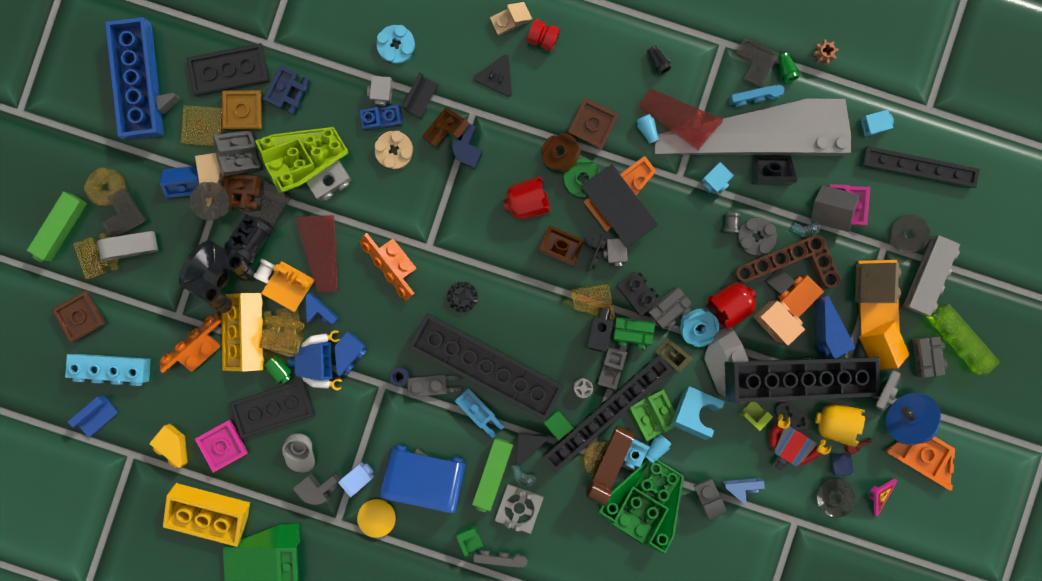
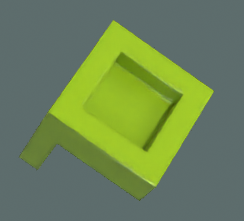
[740,402,773,431]

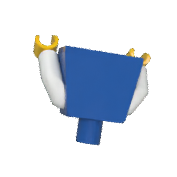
[287,331,343,390]

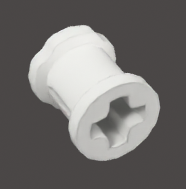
[253,259,276,283]

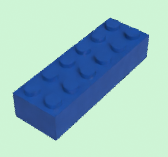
[105,17,164,140]

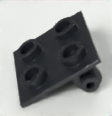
[584,233,606,272]

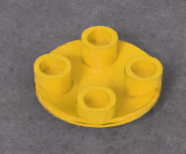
[357,499,396,538]

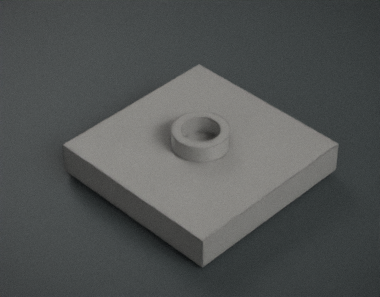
[876,371,900,412]

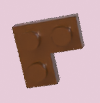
[422,107,470,147]

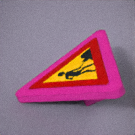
[870,479,897,517]

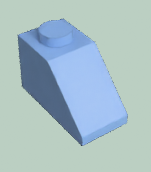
[338,462,374,498]

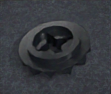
[447,282,478,312]

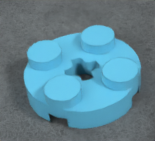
[377,25,415,64]
[680,308,719,347]

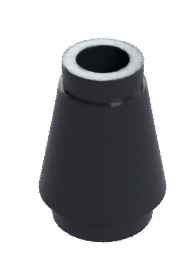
[647,45,672,75]

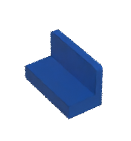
[160,166,201,198]
[68,395,119,437]

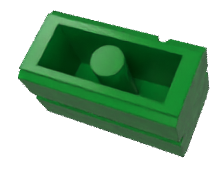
[612,317,655,349]

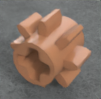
[813,39,839,65]

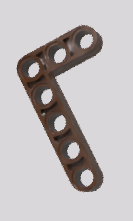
[733,235,840,289]

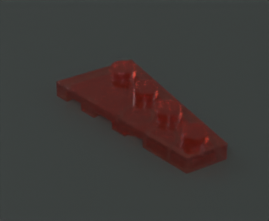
[639,89,723,151]
[295,215,338,293]

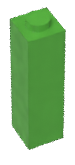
[27,191,87,262]
[472,437,513,512]

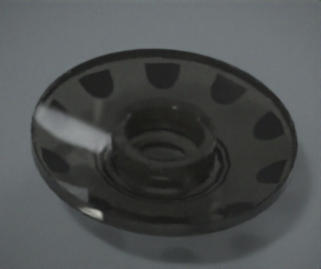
[816,479,856,518]

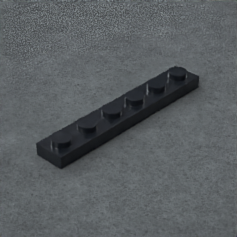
[861,146,980,188]

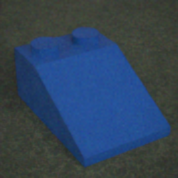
[814,296,856,359]

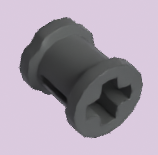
[722,212,741,233]

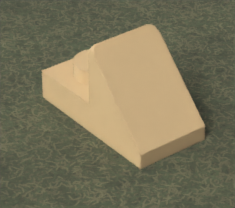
[490,2,532,36]

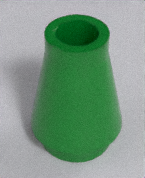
[778,52,800,83]

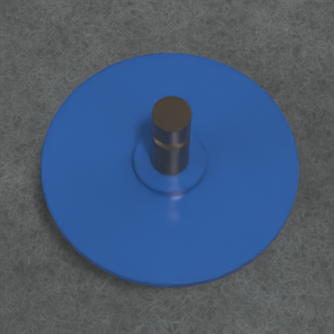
[886,393,941,445]

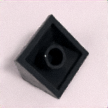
[752,155,797,185]

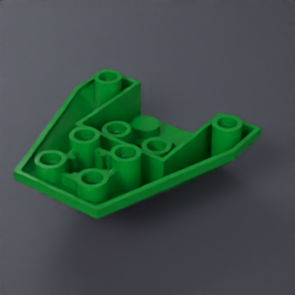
[598,459,684,554]
[223,523,300,581]

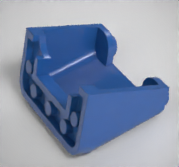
[379,444,467,513]

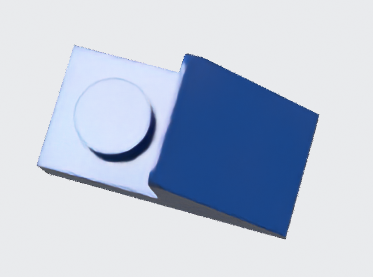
[306,293,340,325]

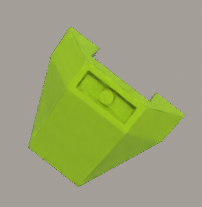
[255,127,348,193]

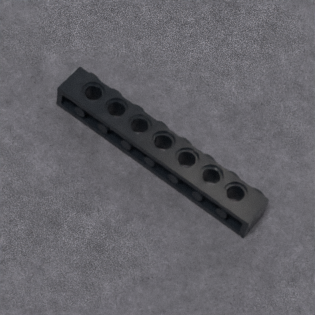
[542,354,673,473]

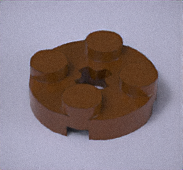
[542,133,581,172]

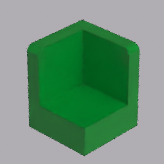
[544,411,573,441]
[456,525,483,557]

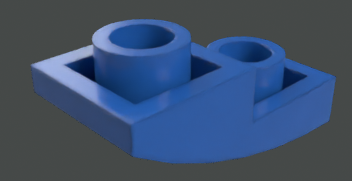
[360,105,403,129]

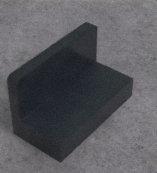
[402,72,439,119]

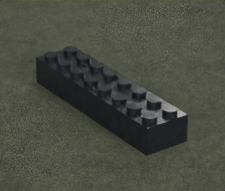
[408,313,564,421]
[725,357,881,403]

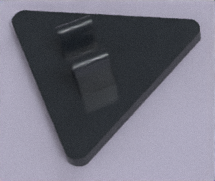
[474,54,512,96]

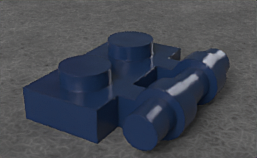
[263,65,310,115]

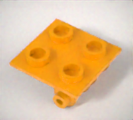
[261,261,315,312]

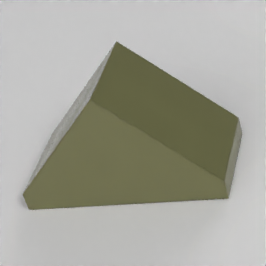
[655,338,693,373]

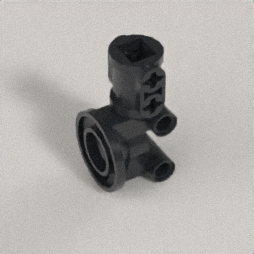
[179,214,274,313]

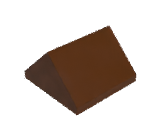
[538,225,584,268]

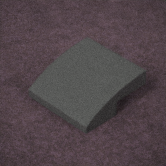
[213,131,261,176]

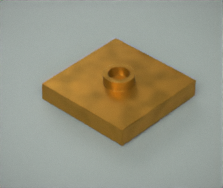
[222,90,262,130]

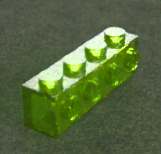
[926,304,1001,375]

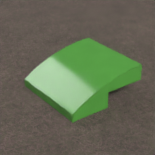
[628,389,675,442]

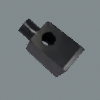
[585,307,613,352]

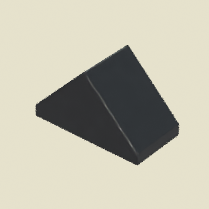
[517,433,548,465]

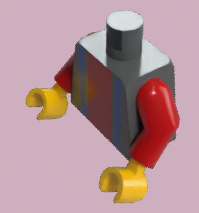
[769,414,831,471]

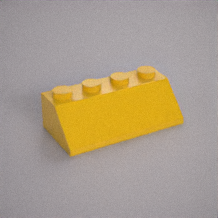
[221,293,264,371]
[163,483,250,547]

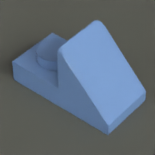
[722,478,765,505]

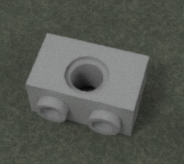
[306,160,352,201]

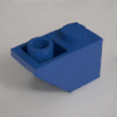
[335,331,367,376]

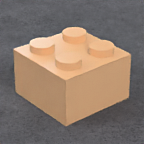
[753,301,805,346]

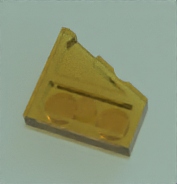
[571,282,615,320]

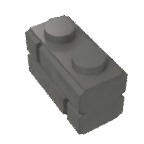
[647,287,692,329]
[912,336,948,378]

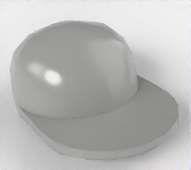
[282,433,315,473]

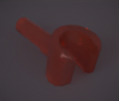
[844,438,872,454]

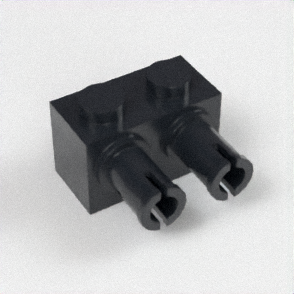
[616,271,659,316]

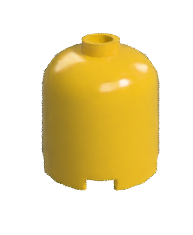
[815,403,865,447]

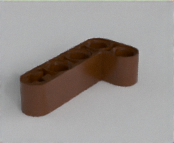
[586,426,635,506]

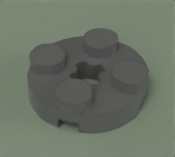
[737,217,777,256]

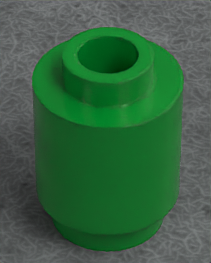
[264,356,293,385]

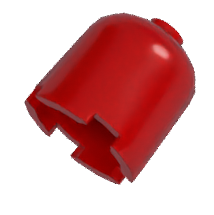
[503,176,551,220]
[707,283,756,331]

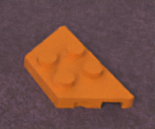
[885,436,955,491]

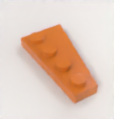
[583,156,656,232]

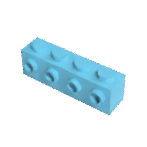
[65,354,151,386]

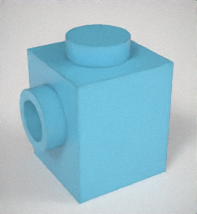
[701,162,734,194]

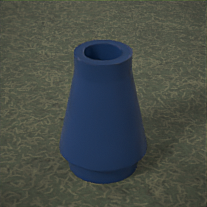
[389,367,409,387]

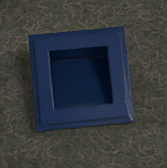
[830,453,853,475]

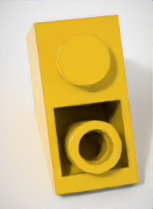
[150,424,188,468]

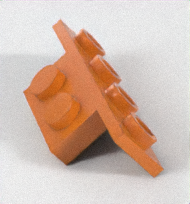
[359,233,417,301]
[159,312,221,373]

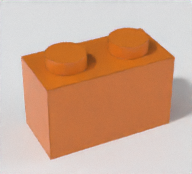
[778,275,824,318]

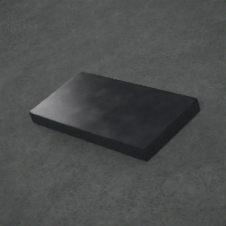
[187,43,270,96]
[581,164,658,248]
[230,379,315,439]

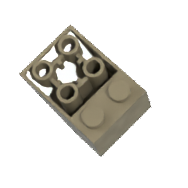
[855,263,901,303]

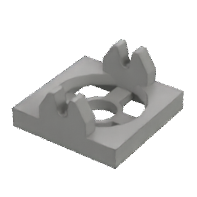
[495,484,544,534]

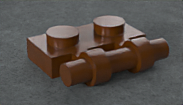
[220,175,261,211]

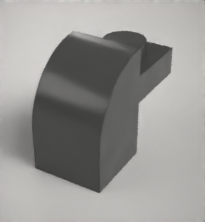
[293,473,340,505]
[693,478,727,521]

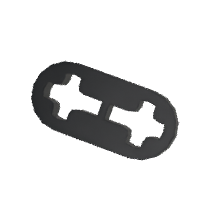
[774,402,809,431]

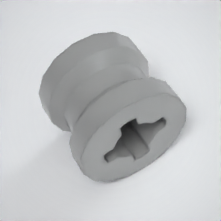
[573,378,593,398]

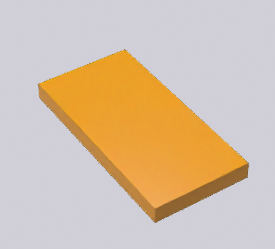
[857,260,900,336]

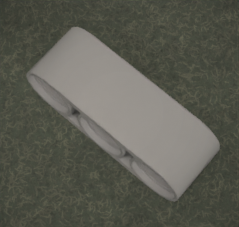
[97,231,159,261]

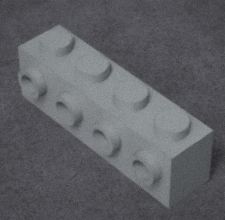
[903,235,960,316]

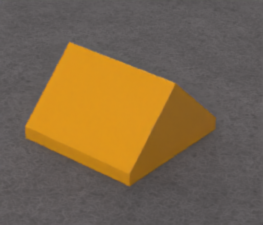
[859,320,910,370]

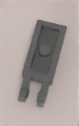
[407,374,462,397]
[474,550,528,568]

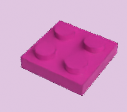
[195,420,248,472]

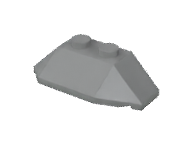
[704,328,749,404]

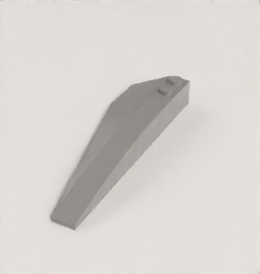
[654,98,851,156]

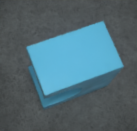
[670,386,725,440]

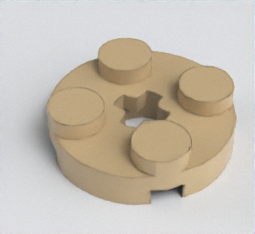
[375,131,413,170]

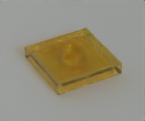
[181,105,222,147]

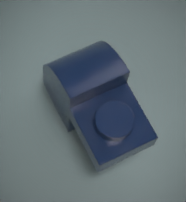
[452,124,483,170]

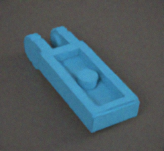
[728,85,785,107]
[455,387,504,438]

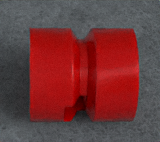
[526,19,560,52]

